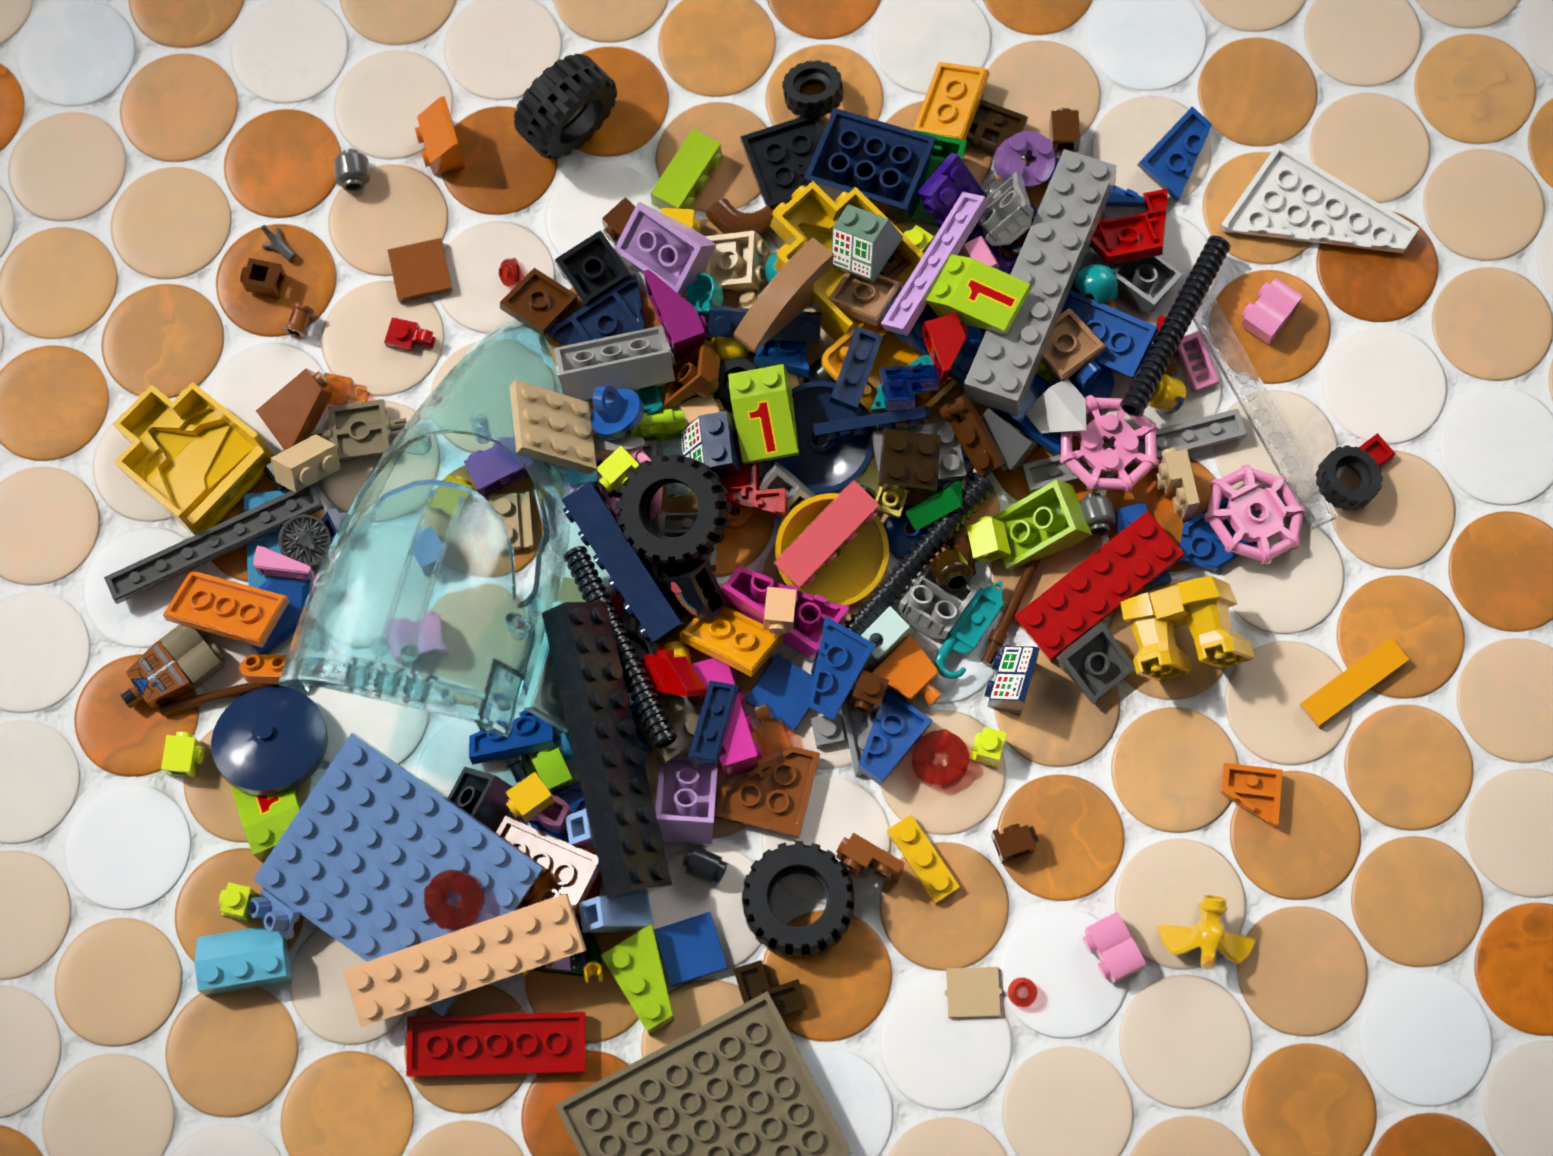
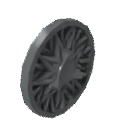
[278,514,331,566]

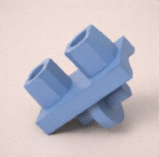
[247,888,300,939]

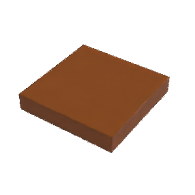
[387,238,453,303]

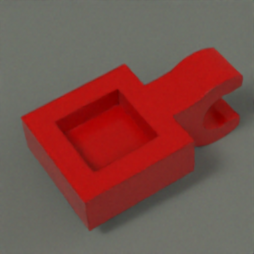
[384,317,436,352]

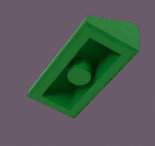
[906,480,963,530]

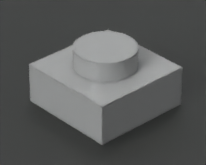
[810,712,845,748]

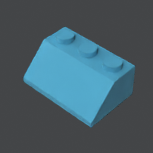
[194,926,293,996]

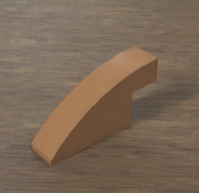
[734,238,834,353]

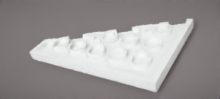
[1220,143,1419,253]

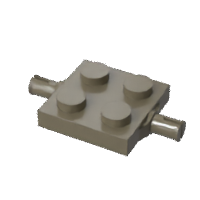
[311,399,408,462]
[633,692,703,769]

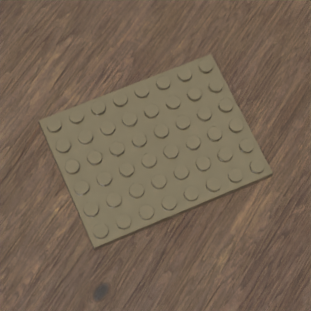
[555,991,852,1156]

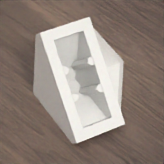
[1024,378,1086,434]

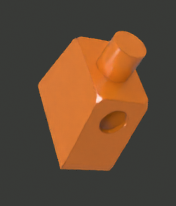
[872,635,942,707]

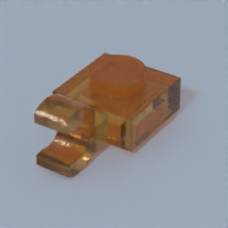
[324,373,370,405]
[754,703,792,757]

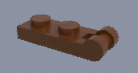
[940,395,1006,476]

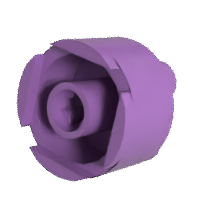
[993,131,1055,190]

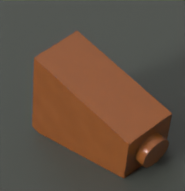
[256,368,332,450]

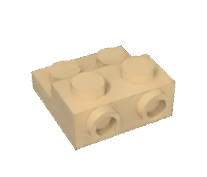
[702,231,768,293]
[1155,448,1200,522]

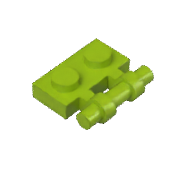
[630,409,687,444]

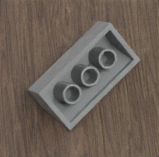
[554,325,675,401]

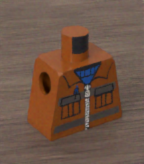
[120,640,196,710]

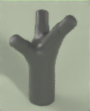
[261,225,296,262]

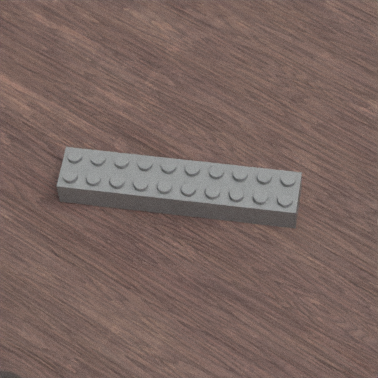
[964,149,1116,416]

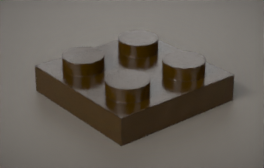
[879,428,941,493]

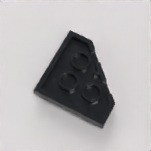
[740,117,824,210]

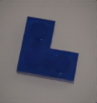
[879,365,940,411]

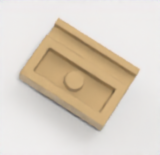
[489,492,534,552]

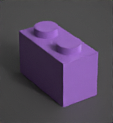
[464,436,532,498]

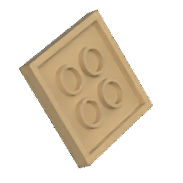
[509,380,597,475]

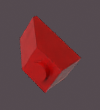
[644,649,706,696]

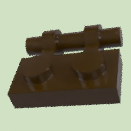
[965,99,1028,156]

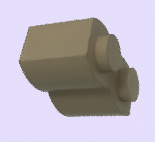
[160,624,225,687]

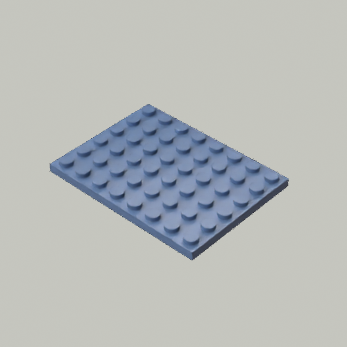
[253,733,545,1016]

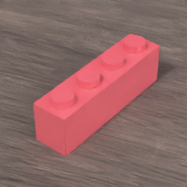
[773,480,879,587]

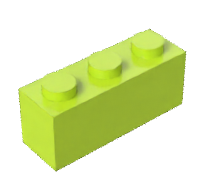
[650,129,723,209]

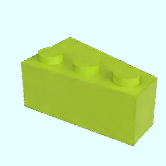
[601,924,675,1036]

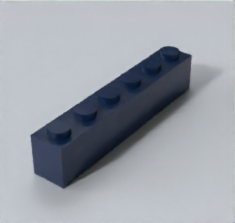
[562,481,687,644]

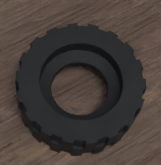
[782,60,844,119]
[1315,445,1383,511]

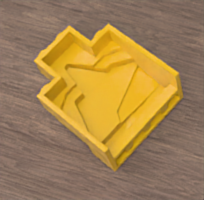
[770,181,924,342]
[113,382,275,536]

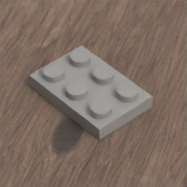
[871,422,966,489]

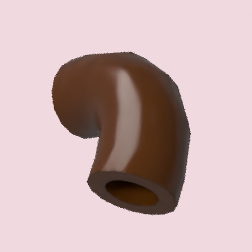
[705,198,775,238]

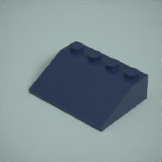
[804,108,936,224]

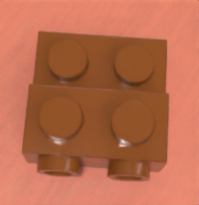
[836,832,905,883]

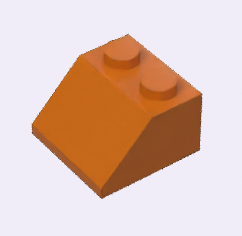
[415,96,465,176]

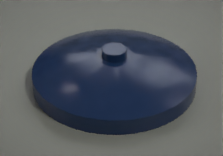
[769,381,877,494]
[211,687,328,796]

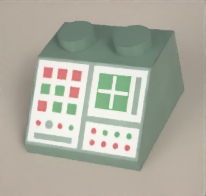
[832,204,903,283]

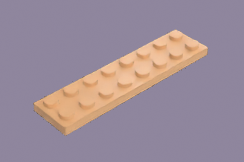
[343,893,586,1027]

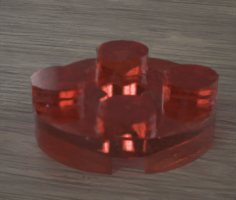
[912,729,970,789]
[424,869,485,930]

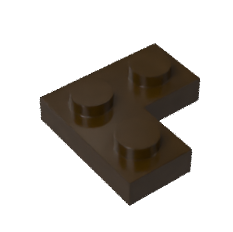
[733,960,808,1017]

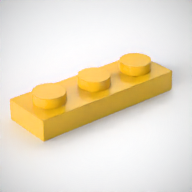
[887,815,960,905]

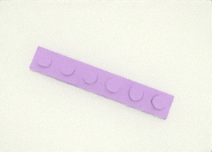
[881,192,989,336]

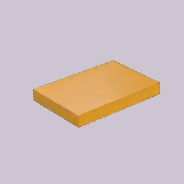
[913,62,990,140]
[680,606,784,677]

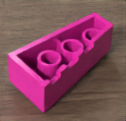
[722,566,849,662]
[692,658,763,778]

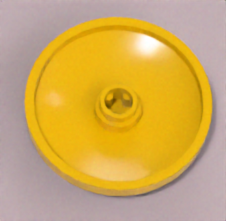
[774,493,889,606]

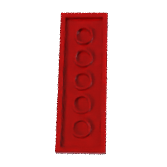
[1014,511,1184,662]
[406,1011,586,1078]

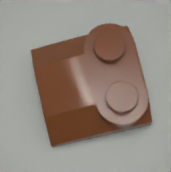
[664,339,720,408]

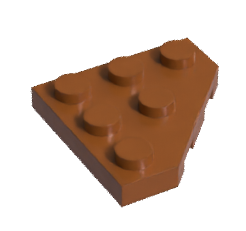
[714,746,820,838]

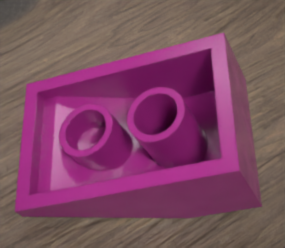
[643,269,710,361]

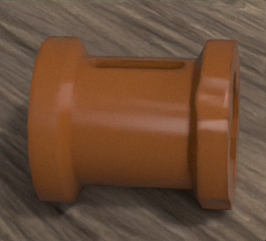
[282,303,315,339]

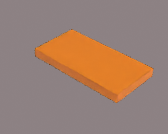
[163,570,290,648]

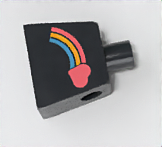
[661,560,728,621]

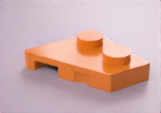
[1221,763,1283,827]

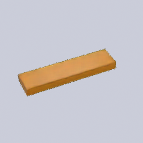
[1300,637,1410,727]

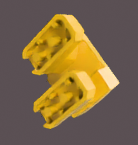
[1120,576,1255,681]

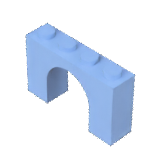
[565,809,654,933]

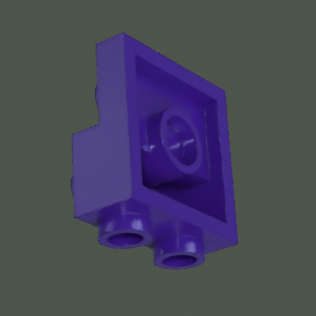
[917,153,984,229]

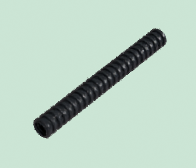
[1120,235,1231,417]
[844,474,995,635]
[563,546,677,749]

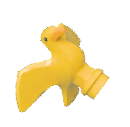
[1158,895,1256,969]

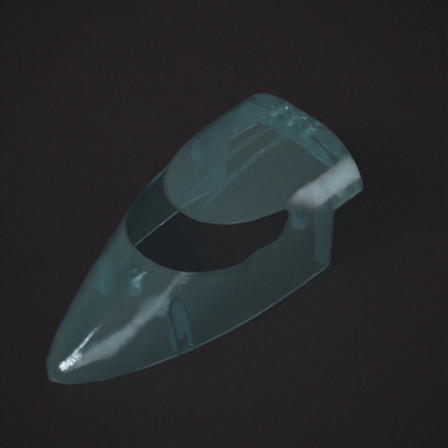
[278,320,570,737]

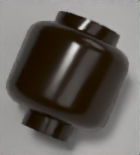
[931,549,972,592]

